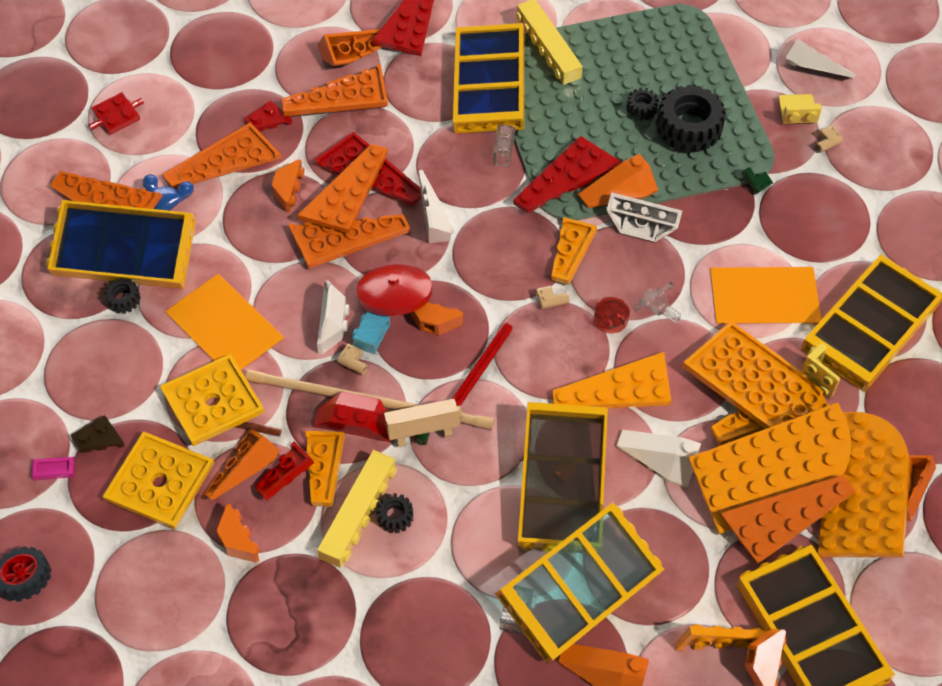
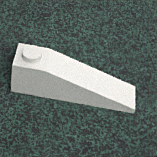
[419,170,454,243]
[616,430,701,488]

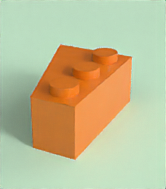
[906,455,936,521]

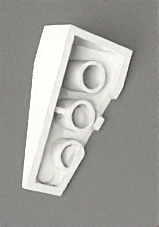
[786,39,856,78]

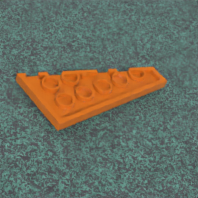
[162,122,282,189]
[288,214,411,269]

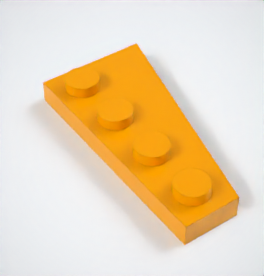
[551,217,597,285]
[711,410,764,446]
[305,431,345,507]
[675,624,768,651]

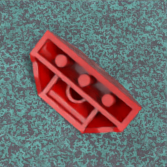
[313,391,390,442]

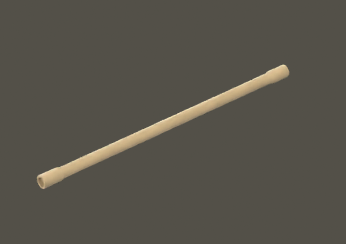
[245,369,494,430]

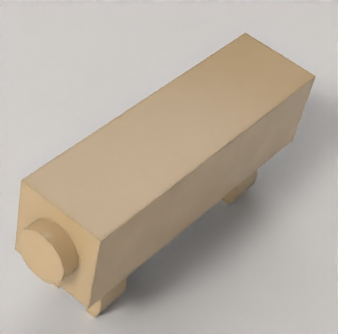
[384,399,462,447]

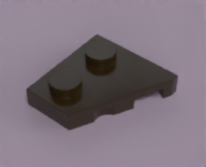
[70,415,125,453]

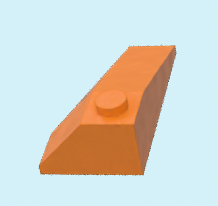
[317,29,383,66]
[578,154,658,208]
[204,429,280,500]
[558,642,649,686]

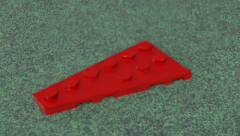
[372,0,434,56]
[314,131,422,206]
[513,136,622,213]

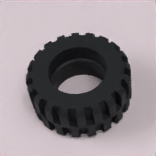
[656,85,726,153]

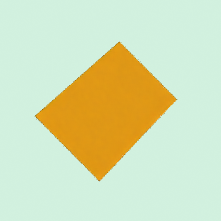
[710,267,822,324]
[165,274,285,370]

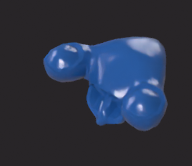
[143,174,194,211]

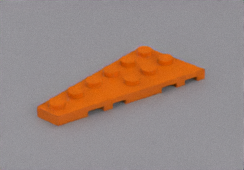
[282,64,388,116]
[298,144,388,234]
[50,171,163,240]
[720,475,856,564]

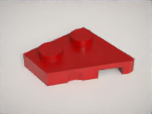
[244,100,293,132]

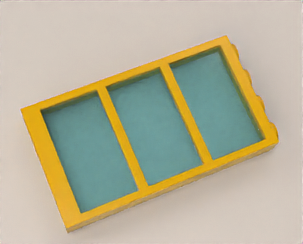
[495,503,665,663]

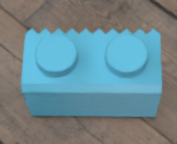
[352,311,390,354]

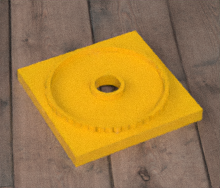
[160,354,265,446]
[103,431,215,530]

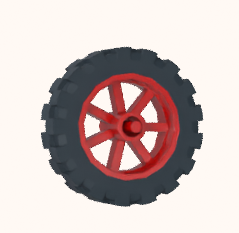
[0,547,51,602]

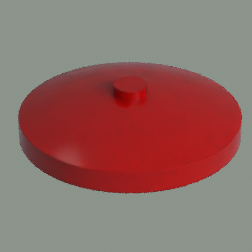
[357,264,432,316]

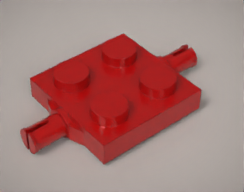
[88,92,144,135]

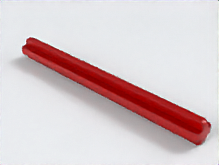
[452,323,512,406]

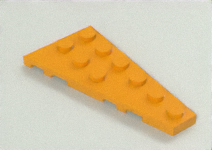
[552,352,671,408]

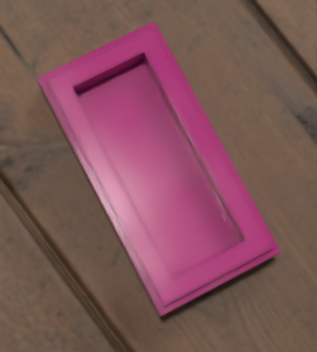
[32,457,75,481]

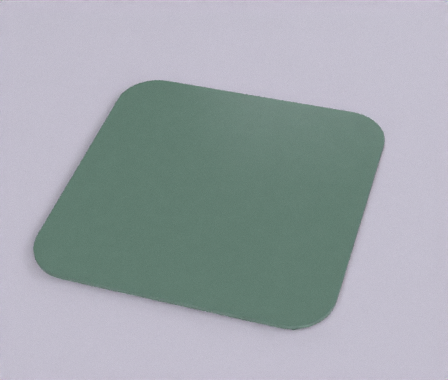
[487,3,775,221]

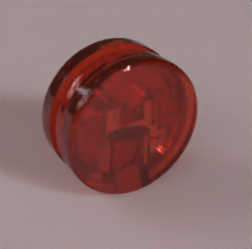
[594,297,630,333]

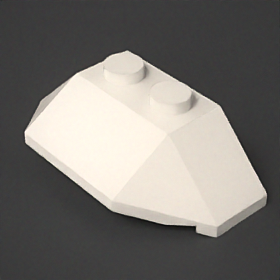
[607,192,682,242]
[317,280,349,354]

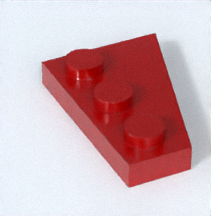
[255,441,314,501]

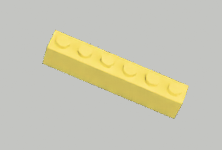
[516,0,583,85]
[317,450,397,568]

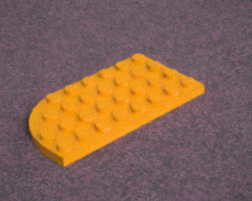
[682,321,830,429]
[688,403,851,535]
[818,412,910,557]

